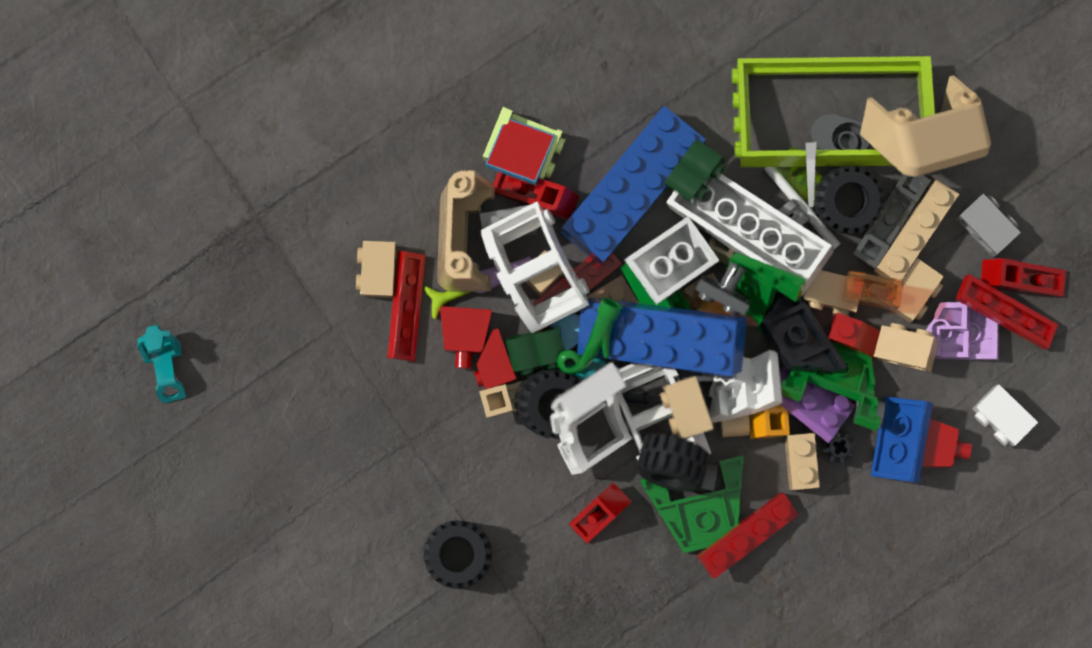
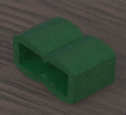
[665,139,725,204]
[506,326,566,375]

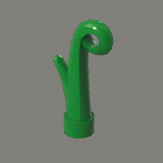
[557,298,622,375]

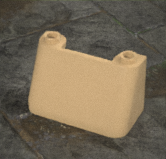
[437,171,495,292]

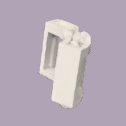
[480,202,589,333]
[619,362,711,461]
[551,363,633,475]

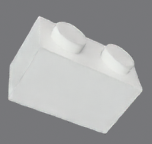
[972,384,1038,447]

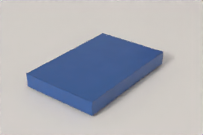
[870,397,933,483]

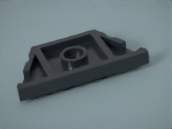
[759,293,847,373]

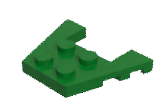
[727,252,807,336]
[780,342,881,431]
[640,456,744,553]

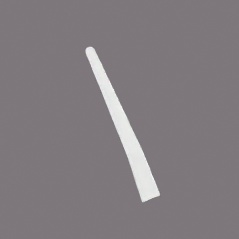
[806,142,817,208]

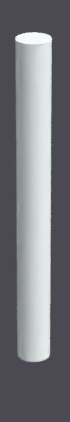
[764,167,841,250]

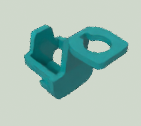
[137,324,186,403]

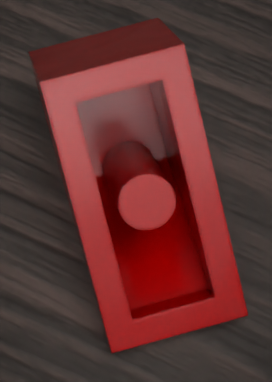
[827,313,880,359]
[474,328,517,390]
[569,482,632,543]

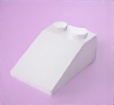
[625,217,719,304]

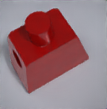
[440,306,492,369]
[922,419,972,468]

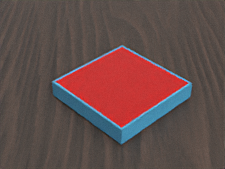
[485,119,555,185]

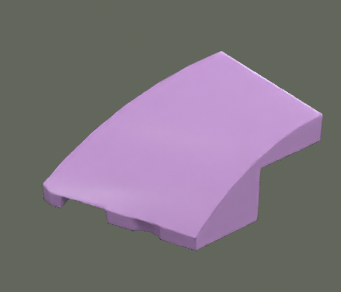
[926,302,1000,360]

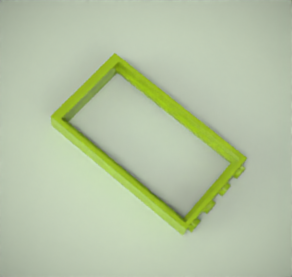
[732,56,935,167]

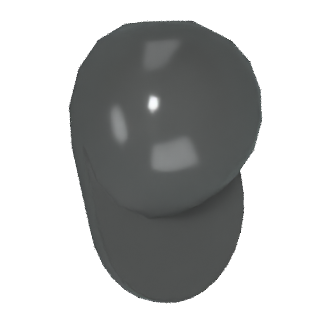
[811,114,869,150]

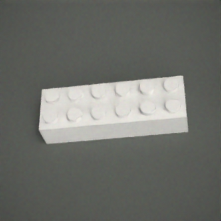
[666,174,833,296]

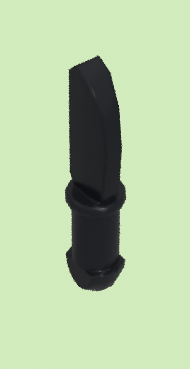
[623,391,662,404]

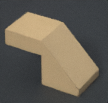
[479,380,539,418]

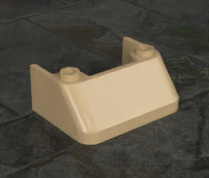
[860,75,991,176]

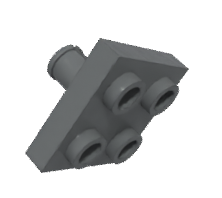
[695,262,751,316]

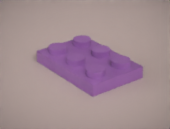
[779,365,856,443]

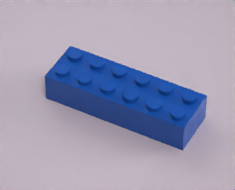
[561,106,706,267]
[577,297,747,376]

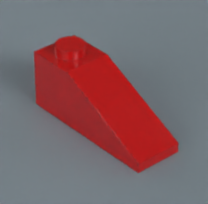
[493,172,580,220]
[981,258,1066,297]

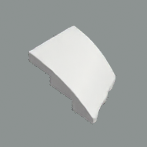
[709,350,782,423]

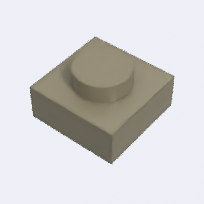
[708,236,734,265]

